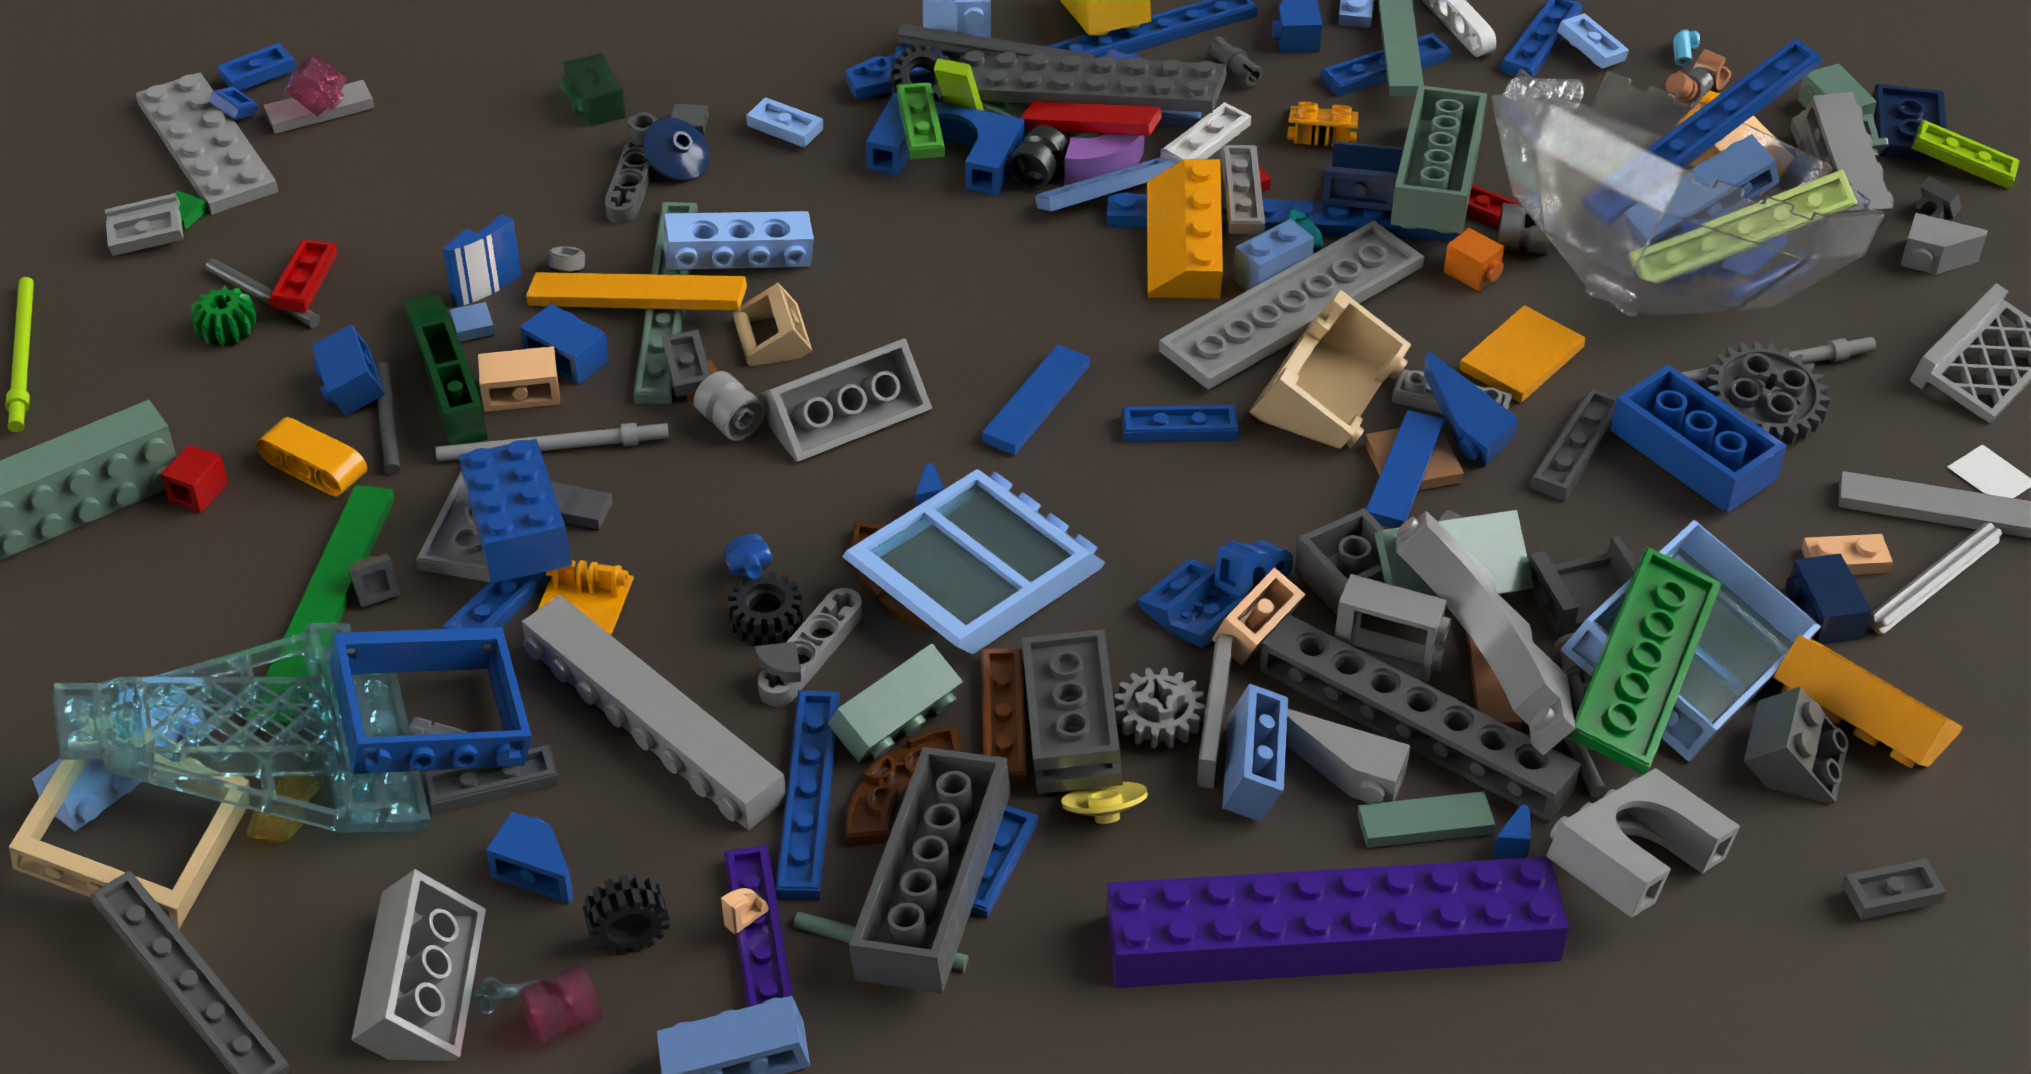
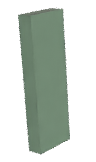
[1357,791,1495,848]

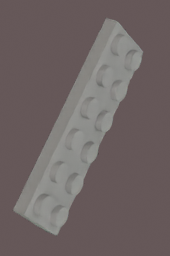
[136,72,278,215]

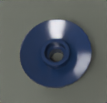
[643,118,710,181]

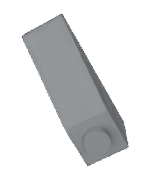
[1286,709,1410,804]

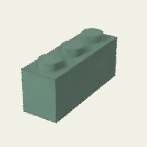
[828,643,963,763]

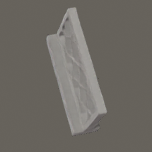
[1909,283,2031,424]

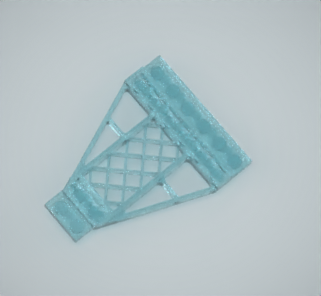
[52,623,431,833]

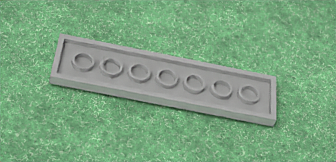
[1159,221,1424,390]

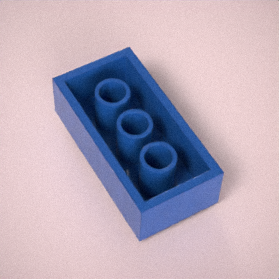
[1610,364,1787,514]
[458,438,572,583]

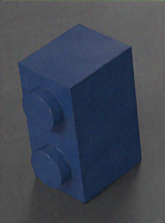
[1786,553,1872,645]

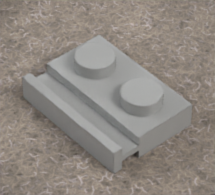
[105,193,184,256]

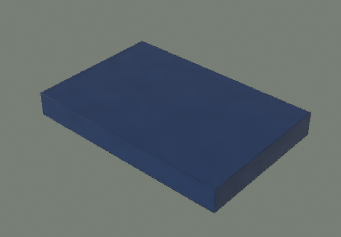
[1873,84,1947,163]

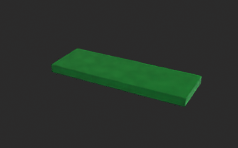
[1567,546,1722,775]

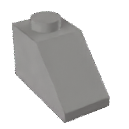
[1900,213,1988,275]

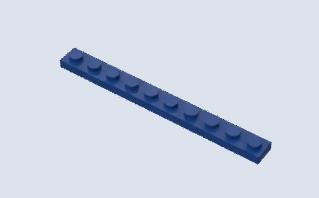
[1107,193,1461,241]

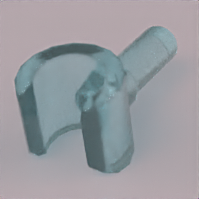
[473,977,541,1014]

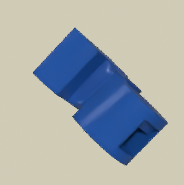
[1214,540,1294,597]

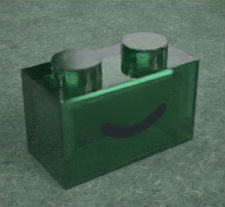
[560,53,626,127]

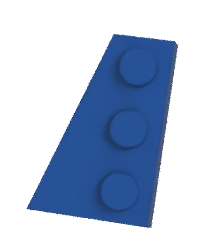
[845,44,945,100]

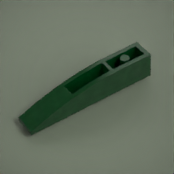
[401,292,488,445]

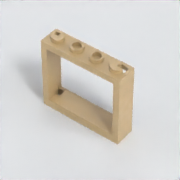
[9,720,250,929]

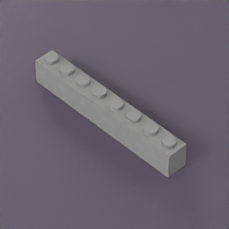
[522,595,786,831]

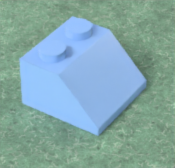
[923,0,991,57]

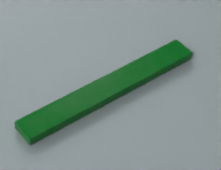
[247,485,395,732]

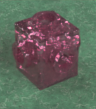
[284,53,347,117]

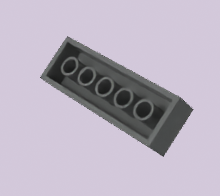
[849,747,1011,994]

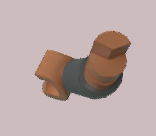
[1665,49,1731,107]

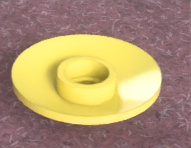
[1061,782,1148,824]

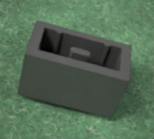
[1743,686,1849,805]

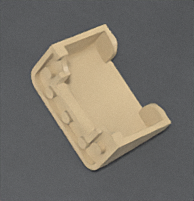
[1249,290,1411,449]

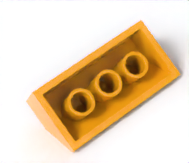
[1147,159,1223,299]
[1773,634,1963,769]

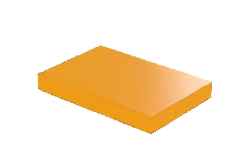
[1459,305,1586,403]

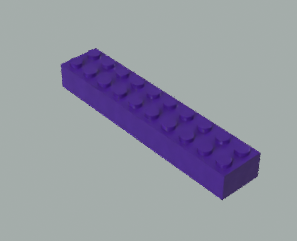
[1106,857,1569,988]

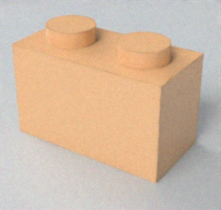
[478,346,560,412]
[1212,567,1305,666]

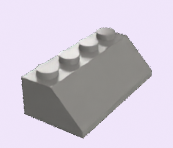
[757,338,932,462]
[351,869,486,1061]

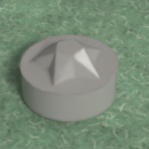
[548,246,585,273]

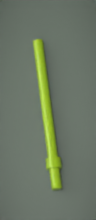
[5,277,34,432]

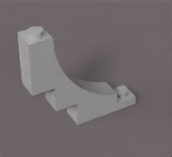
[1396,511,1576,755]

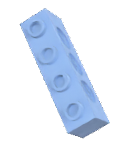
[663,211,814,270]

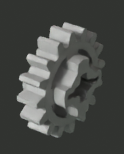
[1114,667,1205,749]

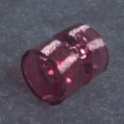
[519,964,602,1045]

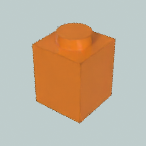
[1444,228,1504,291]

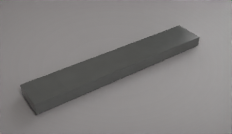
[90,870,290,1074]

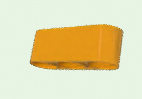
[256,417,367,497]

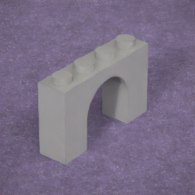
[1546,768,1740,918]

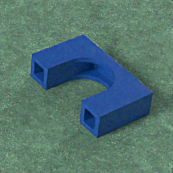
[866,93,1024,196]

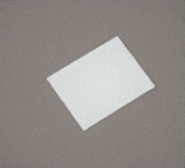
[1947,444,2031,498]

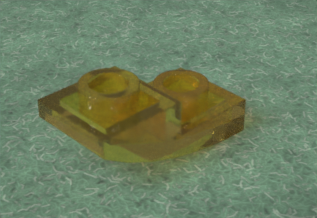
[247,768,323,843]

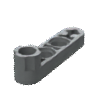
[605,112,658,224]

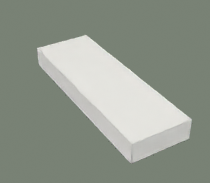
[1160,102,1251,164]

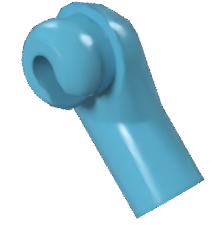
[1673,29,1700,66]

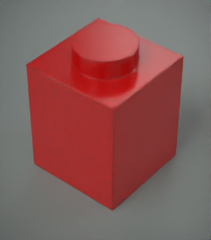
[161,444,228,514]

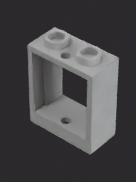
[1335,574,1451,684]

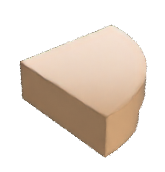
[721,888,769,935]

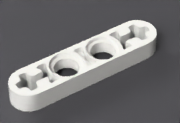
[1422,0,1496,57]

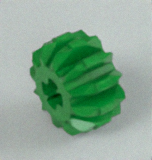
[191,286,257,347]

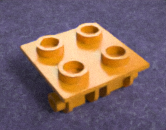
[1287,102,1359,147]
[537,560,634,635]

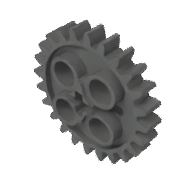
[1703,341,1830,445]

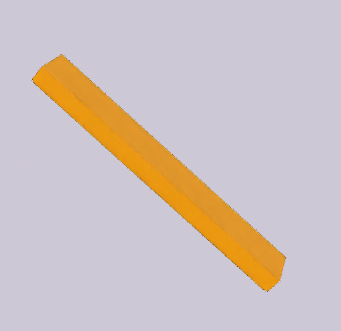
[526,272,747,311]

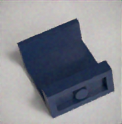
[1322,141,1404,211]

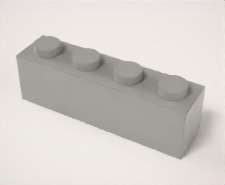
[1802,92,1894,232]

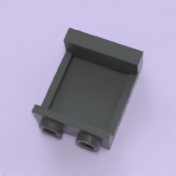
[1529,536,1637,638]

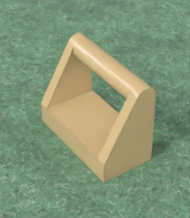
[732,283,812,366]

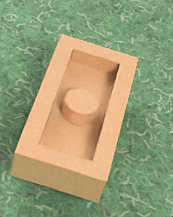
[1801,534,1893,575]

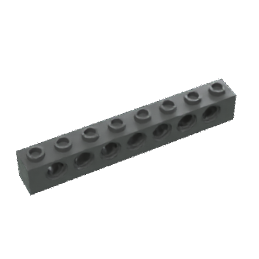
[1259,614,1581,823]

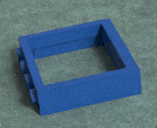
[329,627,531,774]

